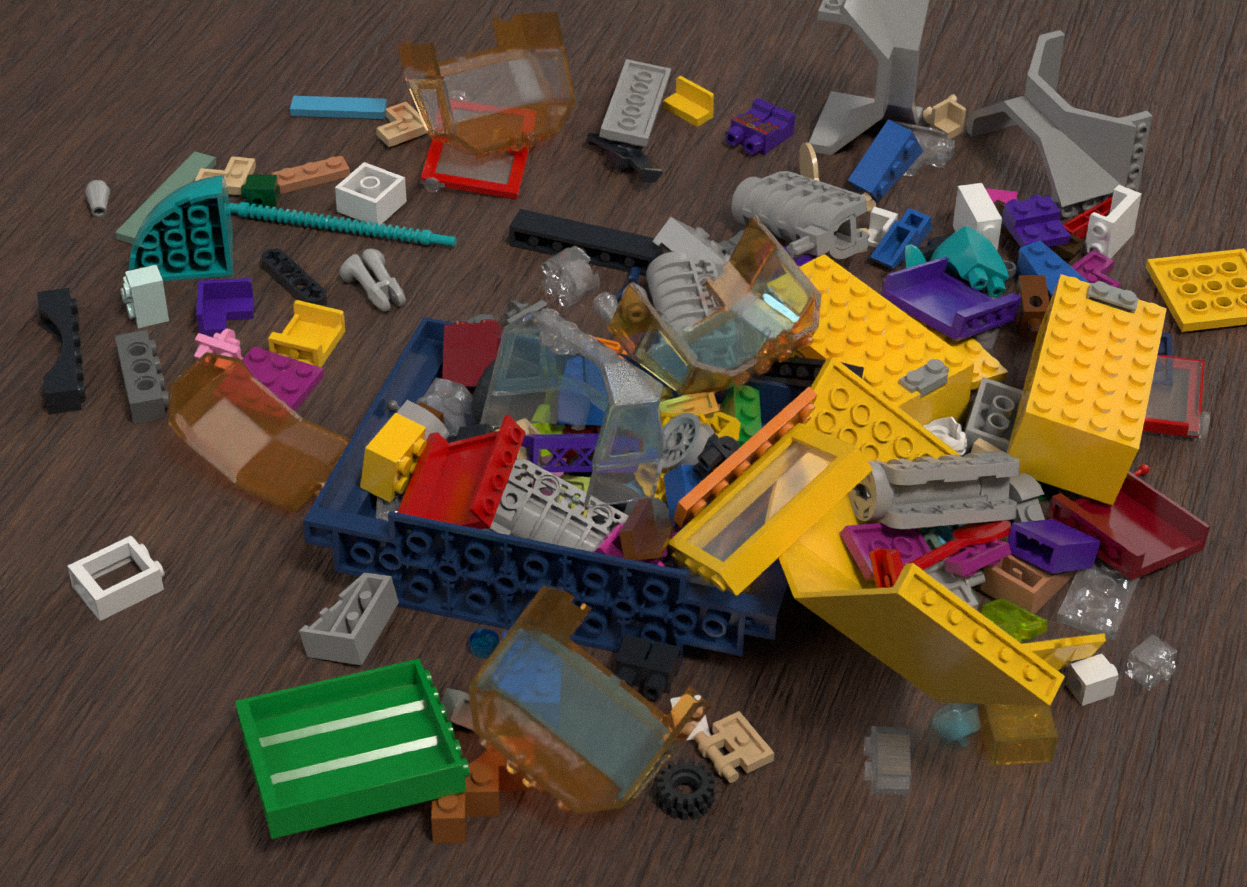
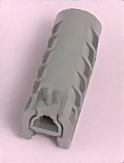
[632,252,736,374]
[482,459,629,552]

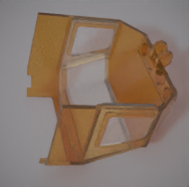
[397,12,576,158]

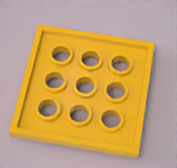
[1146,249,1247,332]

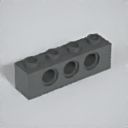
[115,330,170,425]

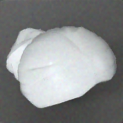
[923,416,967,456]

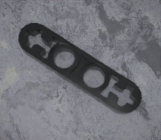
[262,248,327,307]

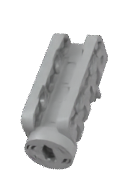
[732,171,868,259]
[848,451,1020,529]

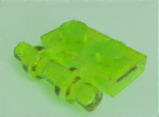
[981,598,1048,642]

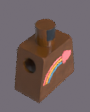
[1014,275,1049,341]

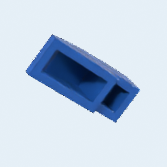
[870,208,932,269]

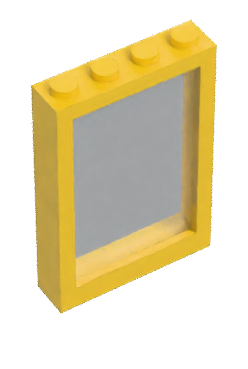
[668,423,873,596]

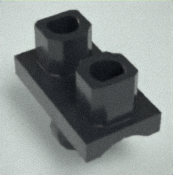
[692,433,740,481]

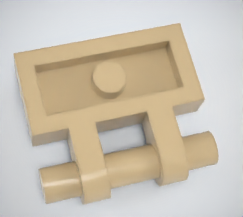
[694,711,774,783]

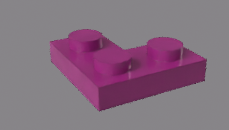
[1071,250,1121,289]
[943,540,1011,577]

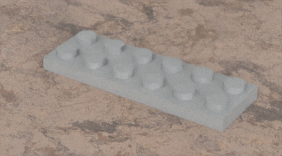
[599,59,671,147]

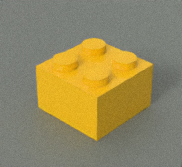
[360,413,427,503]

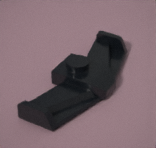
[586,132,663,183]

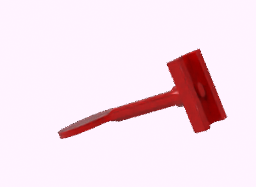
[869,520,1011,588]

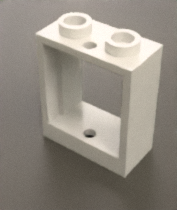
[68,536,165,621]

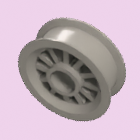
[652,413,714,473]

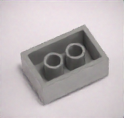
[964,377,1023,455]

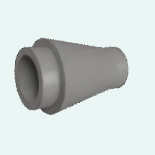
[85,180,110,217]

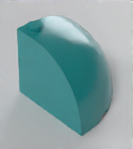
[129,175,233,281]

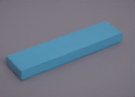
[290,96,387,119]

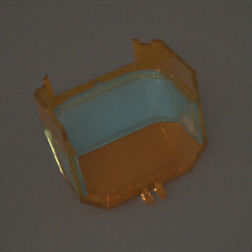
[608,215,822,397]
[468,585,712,814]

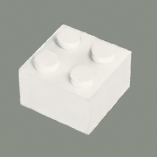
[335,162,407,226]

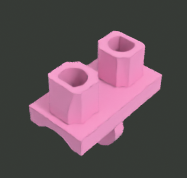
[194,329,244,374]

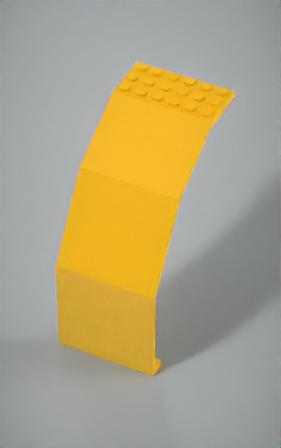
[766,357,1065,706]

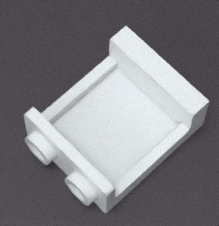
[1084,185,1141,259]

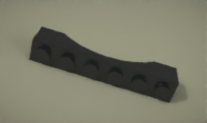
[37,288,86,415]

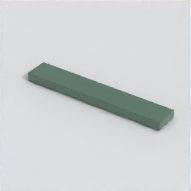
[115,151,216,244]

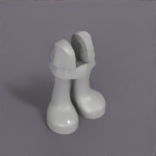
[339,249,406,312]

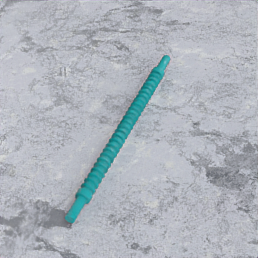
[230,202,457,247]

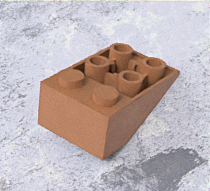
[980,554,1079,618]

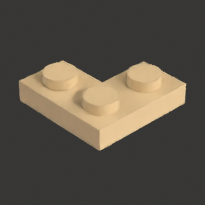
[376,101,430,147]
[195,156,256,195]

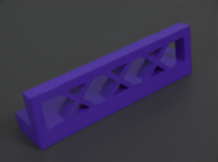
[521,433,637,473]

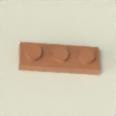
[272,156,350,194]

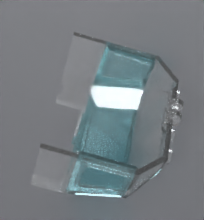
[480,308,666,508]

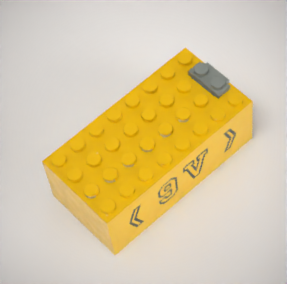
[741,254,975,426]
[1007,274,1167,505]

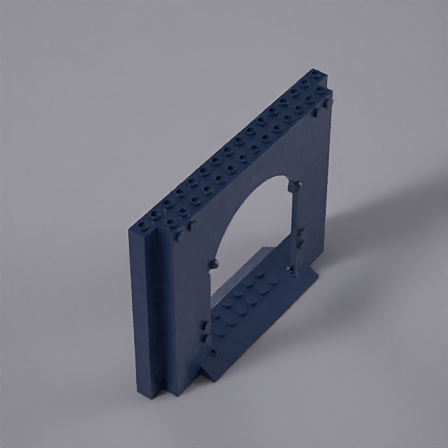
[303,317,807,665]

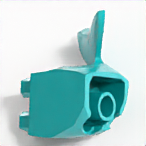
[905,226,1009,299]

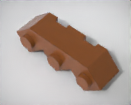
[431,741,532,843]

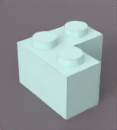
[120,265,169,328]

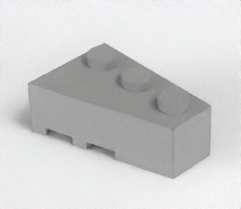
[653,217,744,298]
[299,573,399,665]

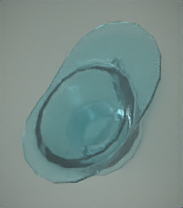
[930,703,981,747]

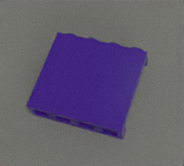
[881,256,1022,341]

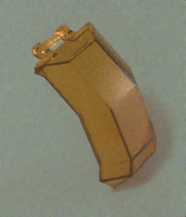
[168,352,352,513]

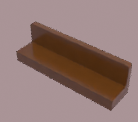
[619,498,678,561]

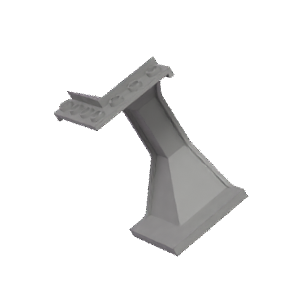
[809,0,930,155]
[967,30,1152,220]

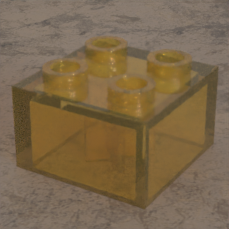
[978,704,1058,766]

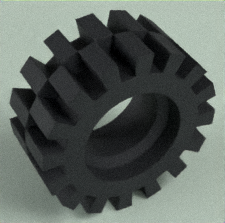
[656,758,715,821]

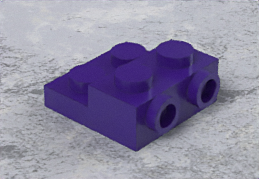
[1001,195,1071,247]

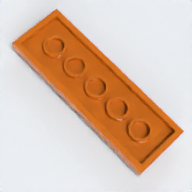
[673,387,817,528]

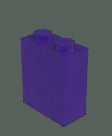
[1007,519,1100,573]

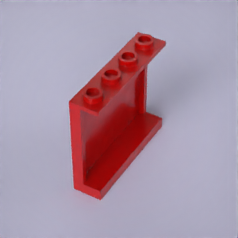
[398,414,526,529]

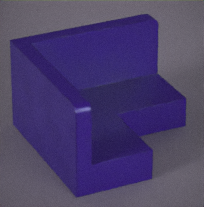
[196,278,254,338]

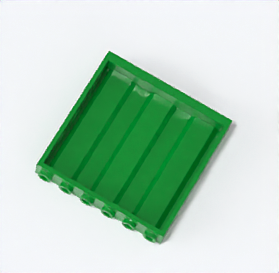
[235,658,470,839]

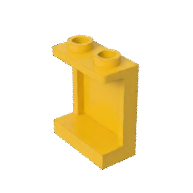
[268,300,345,367]

